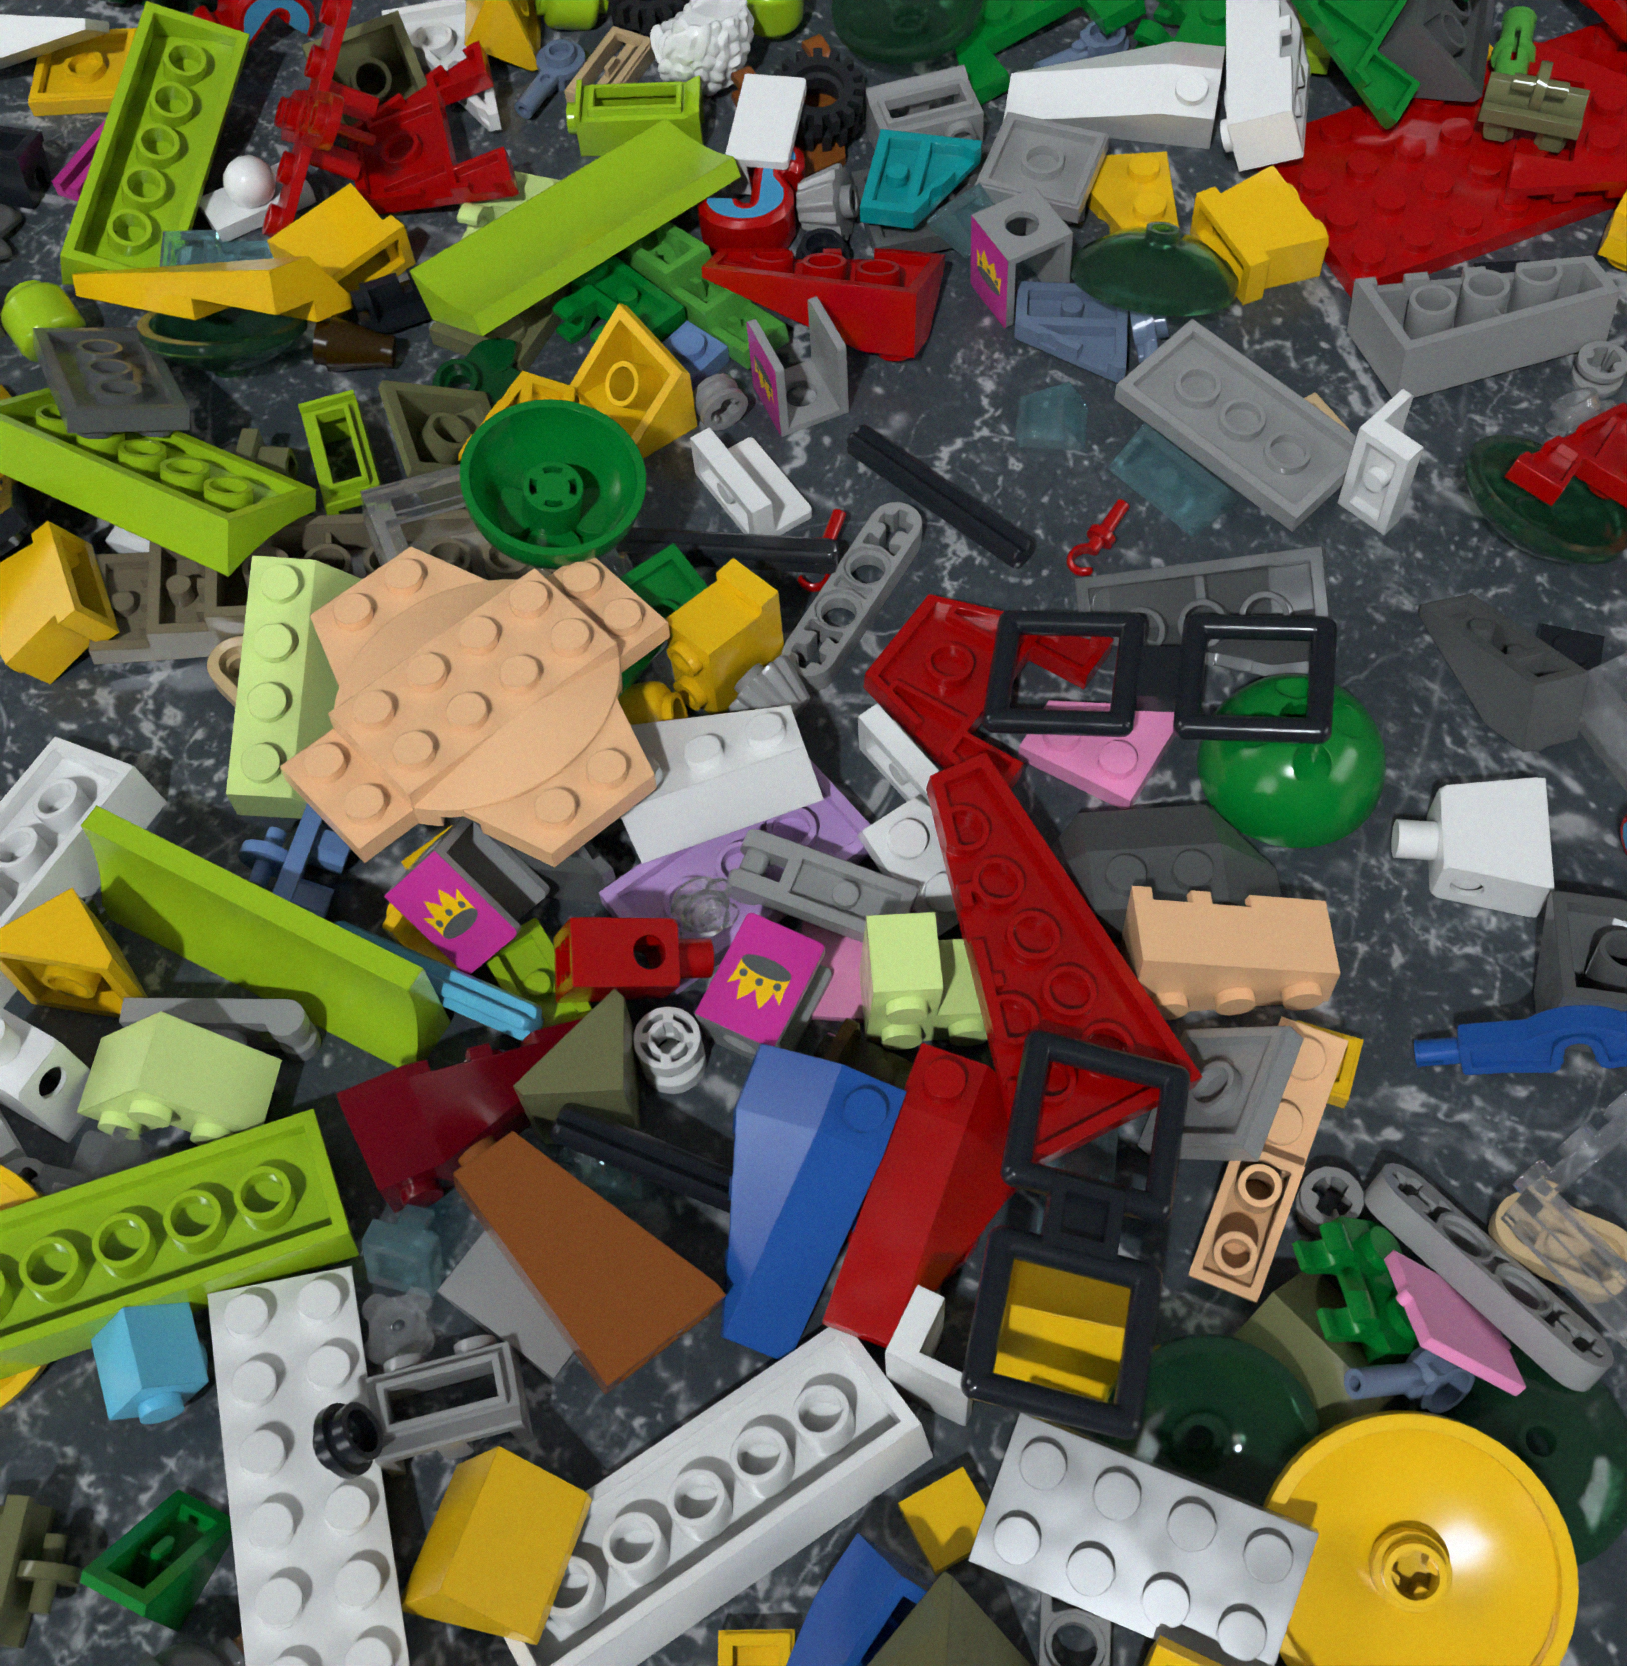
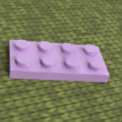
[599,758,871,994]

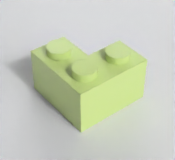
[859,912,988,1050]
[77,1011,282,1146]

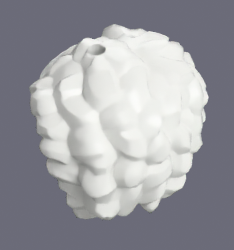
[650,0,754,96]

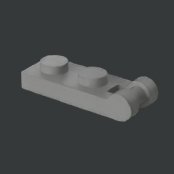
[723,829,919,943]
[119,997,322,1062]

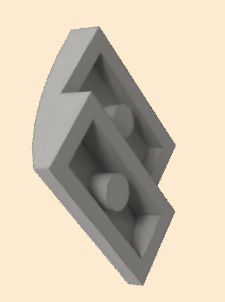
[436,1230,573,1379]

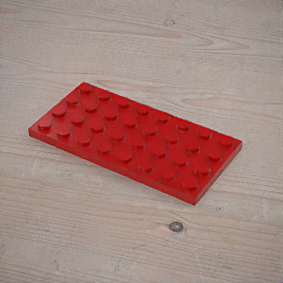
[1257,21,1627,299]

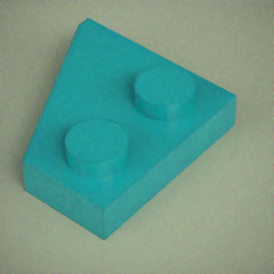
[860,129,982,229]

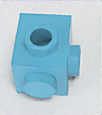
[91,1302,209,1424]

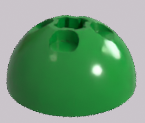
[459,399,646,569]
[1197,674,1386,848]

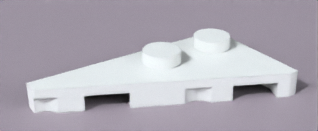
[382,0,502,132]

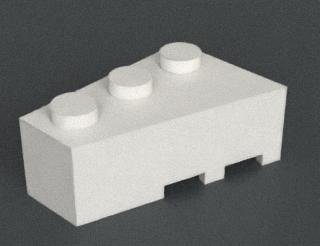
[1220,0,1311,172]
[621,705,824,864]

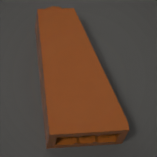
[453,1131,726,1395]

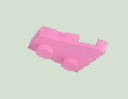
[1018,700,1176,810]

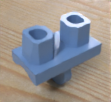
[238,803,351,919]

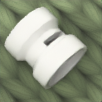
[633,1006,707,1094]

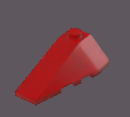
[702,248,945,361]
[822,1043,1018,1348]

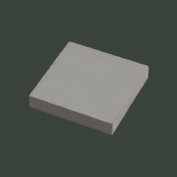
[974,112,1110,223]
[1138,1026,1304,1162]

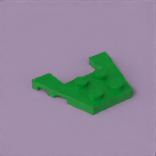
[945,0,1146,106]
[1291,0,1469,130]

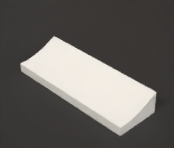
[0,737,167,1008]
[504,1327,933,1666]

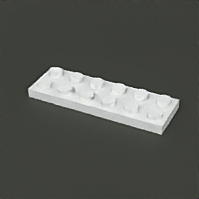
[207,1266,410,1666]

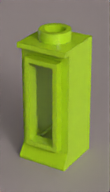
[566,75,705,156]
[298,389,390,515]

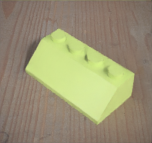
[226,555,362,819]

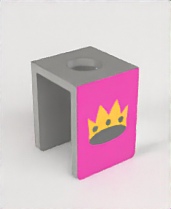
[970,187,1073,328]
[746,296,849,437]
[384,816,550,975]
[694,913,832,1060]

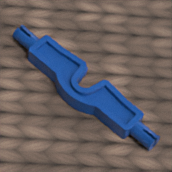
[1414,1005,1627,1075]

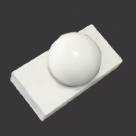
[199,155,316,244]

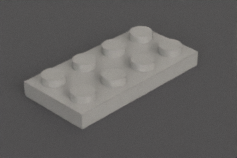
[1114,318,1357,532]
[968,1413,1319,1666]

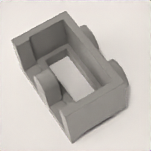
[865,65,984,149]
[365,1335,534,1478]

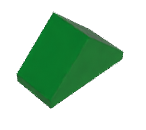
[80,1489,232,1632]

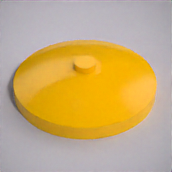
[1263,1410,1579,1666]

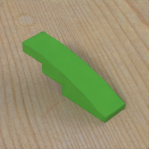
[617,221,789,370]

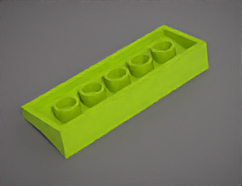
[60,1,250,285]
[410,118,741,336]
[0,387,316,577]
[80,805,451,1068]
[0,1108,359,1380]

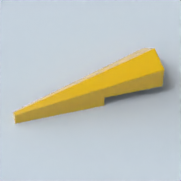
[72,256,352,322]

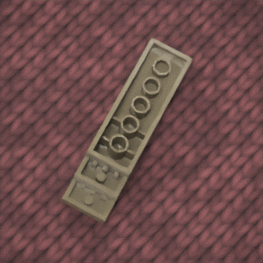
[89,509,558,665]

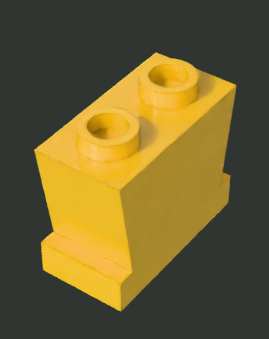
[1190,165,1329,306]
[267,183,416,320]
[0,521,119,685]
[665,558,784,715]

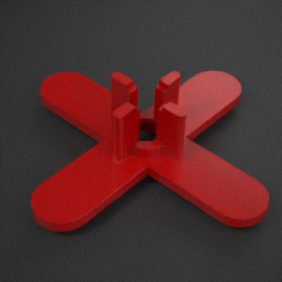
[262,0,379,238]

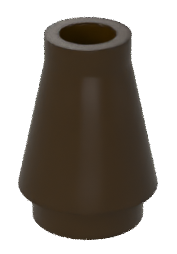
[313,316,397,372]

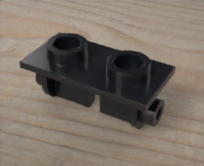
[350,264,432,334]

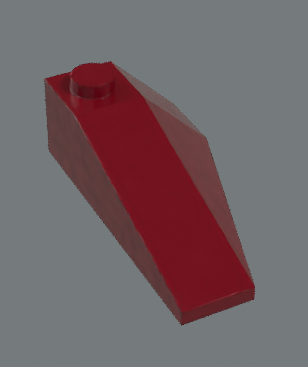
[336,1018,583,1213]

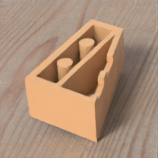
[1120,886,1340,1021]

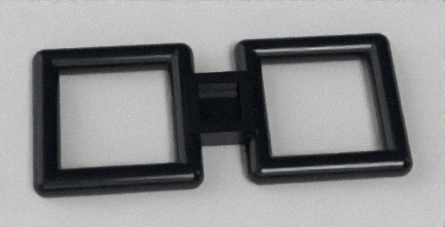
[982,610,1338,744]
[960,1029,1190,1440]

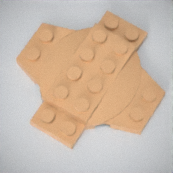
[280,546,670,867]

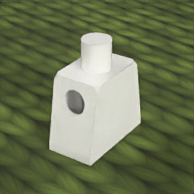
[1391,777,1554,917]
[0,1007,90,1144]

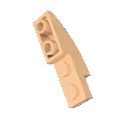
[1188,1016,1349,1304]

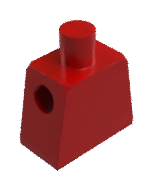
[554,917,714,1003]

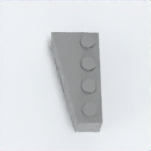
[1347,255,1621,398]

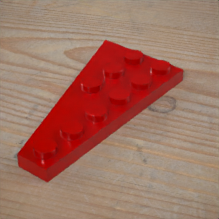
[926,752,1203,1165]

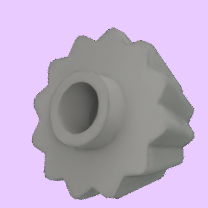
[796,163,859,241]
[727,655,811,718]

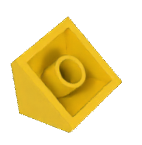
[464,0,541,71]
[570,303,698,459]
[0,887,148,1018]
[994,1259,1130,1403]
[400,1446,592,1645]

